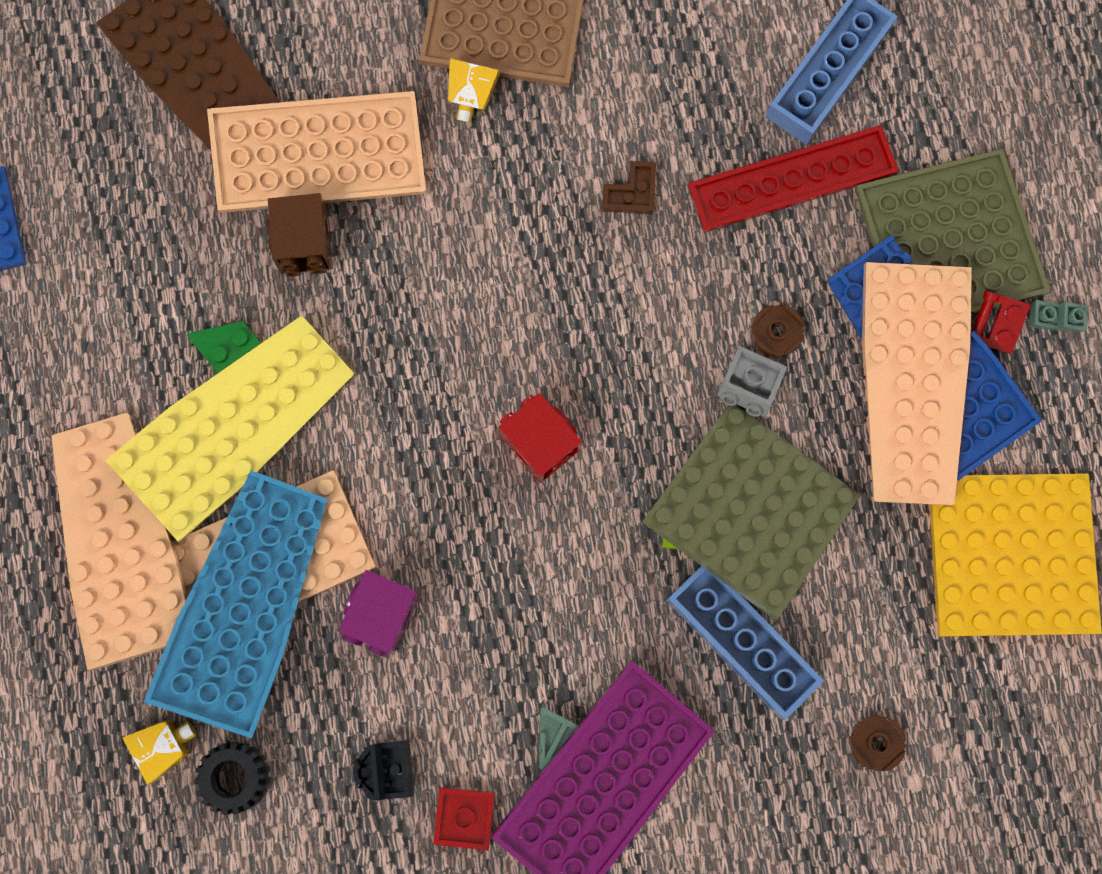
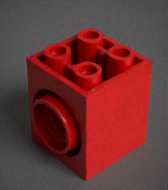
[498,393,582,484]

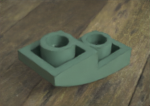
[1029,300,1088,332]

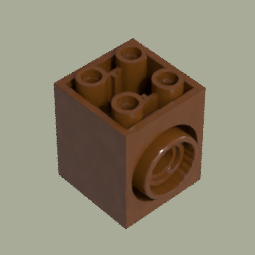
[266,193,333,277]

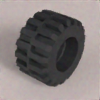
[194,742,271,815]

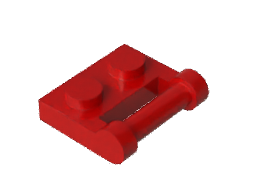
[972,290,1031,354]

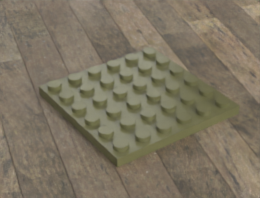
[854,148,1051,314]
[642,405,861,621]

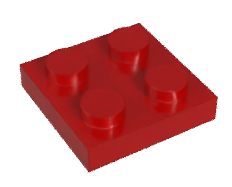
[433,787,495,850]

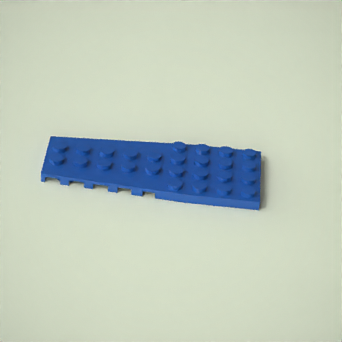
[827,236,1042,481]

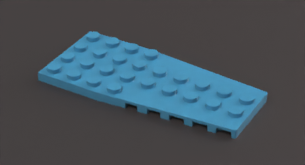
[144,471,328,739]

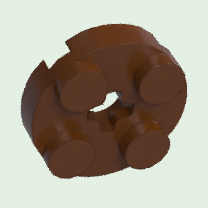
[750,305,804,358]
[849,715,906,771]

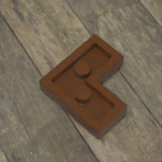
[602,161,656,214]

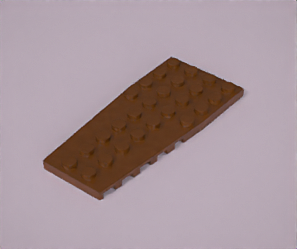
[96,0,280,151]

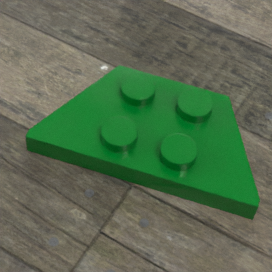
[187,321,261,373]

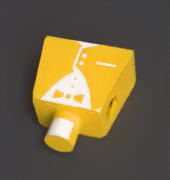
[448,58,500,123]
[123,720,197,785]

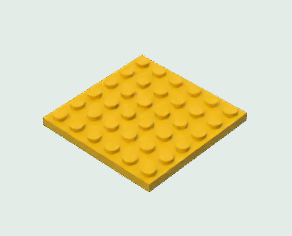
[930,474,1102,637]

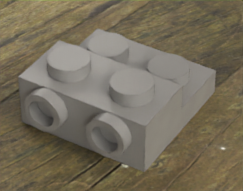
[717,346,787,417]

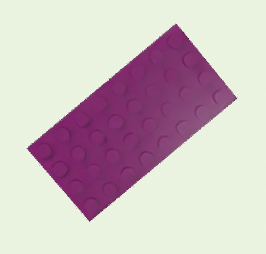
[490,660,715,874]

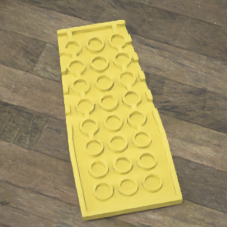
[105,316,354,542]

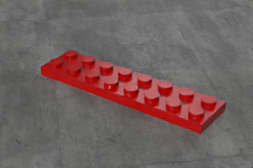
[687,125,899,233]

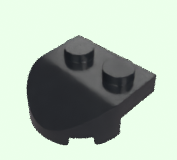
[353,740,415,801]

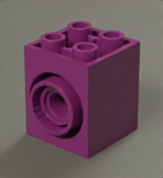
[338,570,421,657]

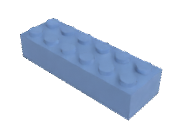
[765,0,898,145]
[666,566,824,720]

